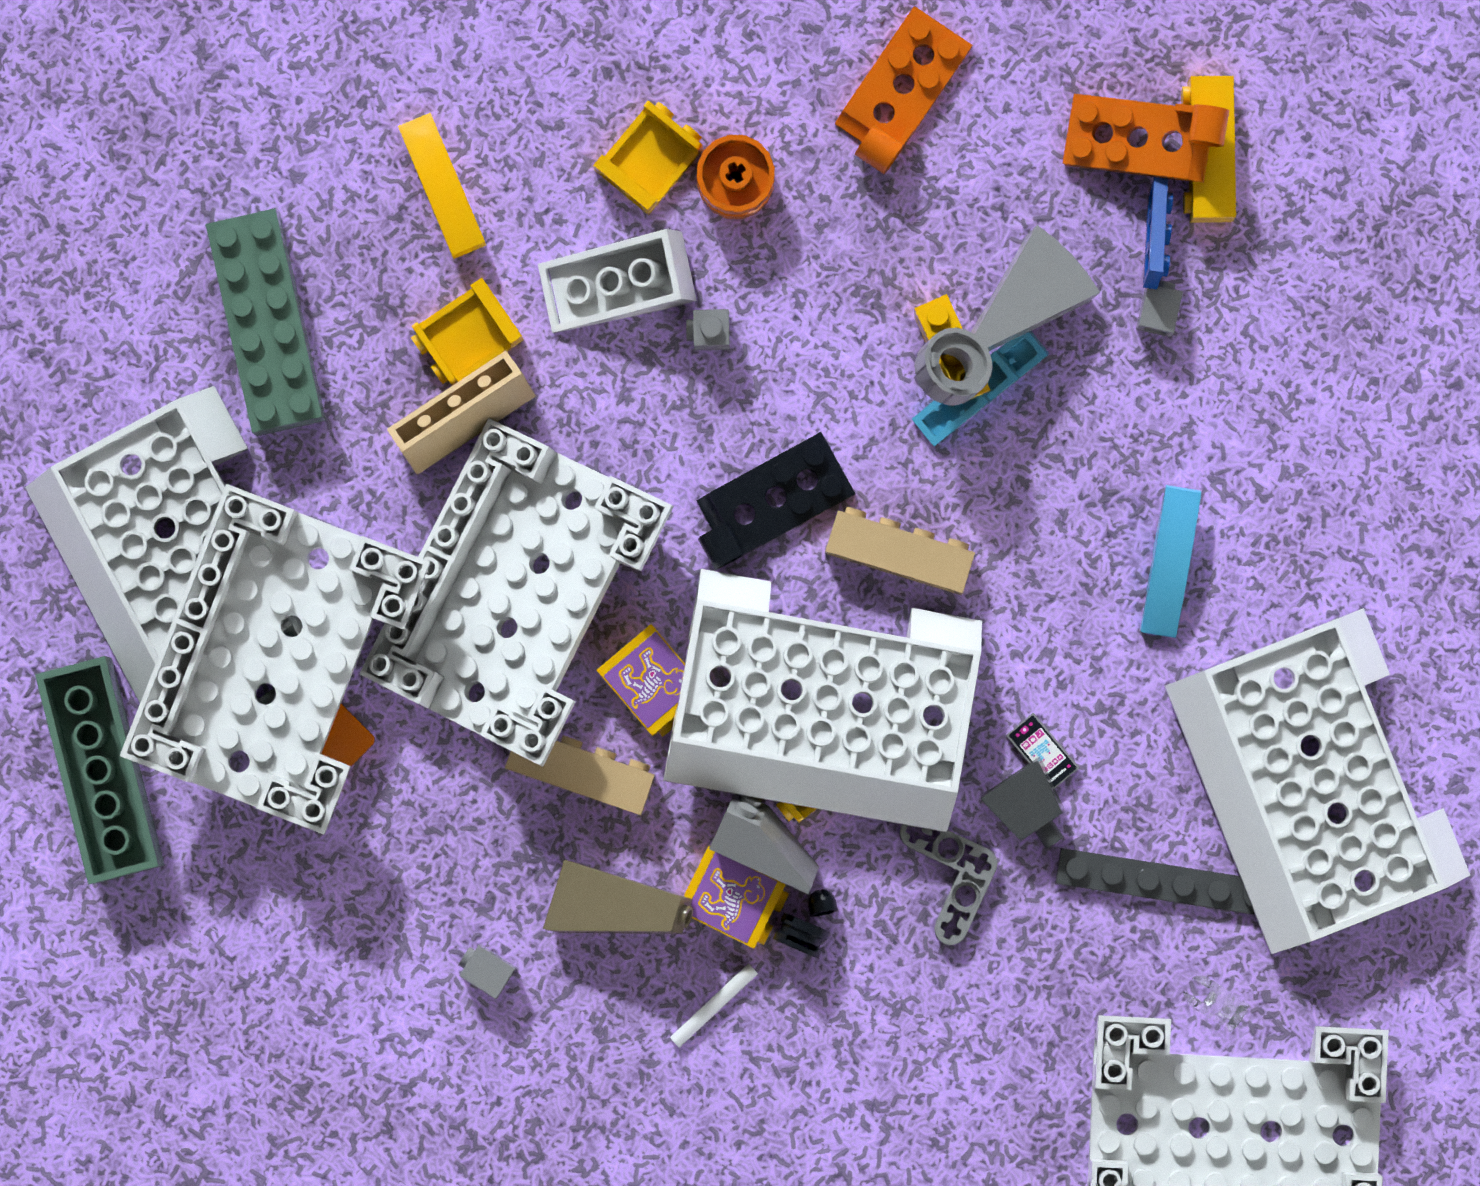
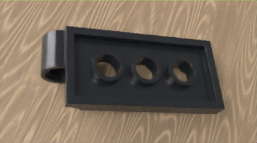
[696,432,856,570]

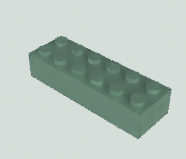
[206,208,326,436]
[35,656,165,885]

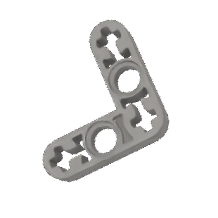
[899,824,997,945]

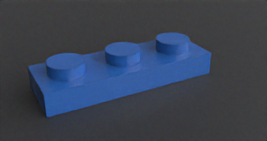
[1143,177,1173,289]

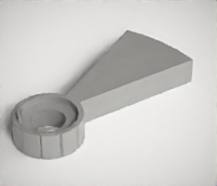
[914,225,1100,406]

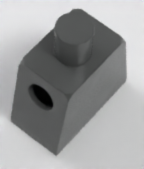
[981,757,1064,849]

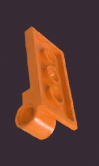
[835,6,973,174]
[1062,93,1229,183]

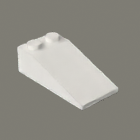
[538,229,697,333]

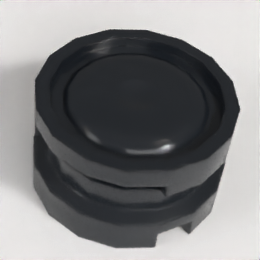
[773,912,830,959]

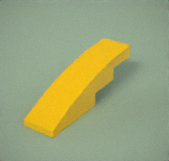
[398,112,486,259]

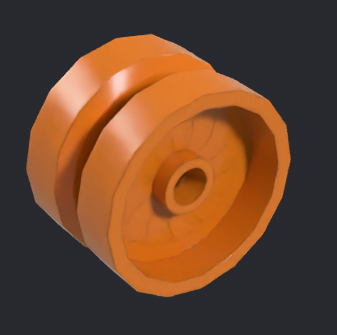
[697,135,775,219]

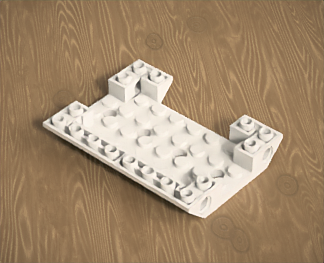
[25,386,302,702]
[359,418,674,767]
[120,484,430,835]
[663,569,982,832]
[1164,608,1470,954]
[1087,1015,1389,1186]

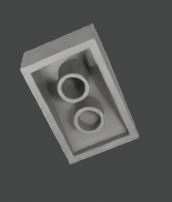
[709,794,819,894]

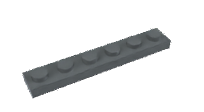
[1055,848,1255,915]

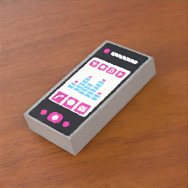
[1006,713,1079,788]

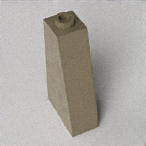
[543,860,693,934]

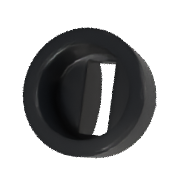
[808,889,838,917]

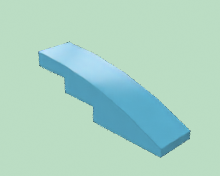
[912,331,1049,446]
[1140,485,1201,638]

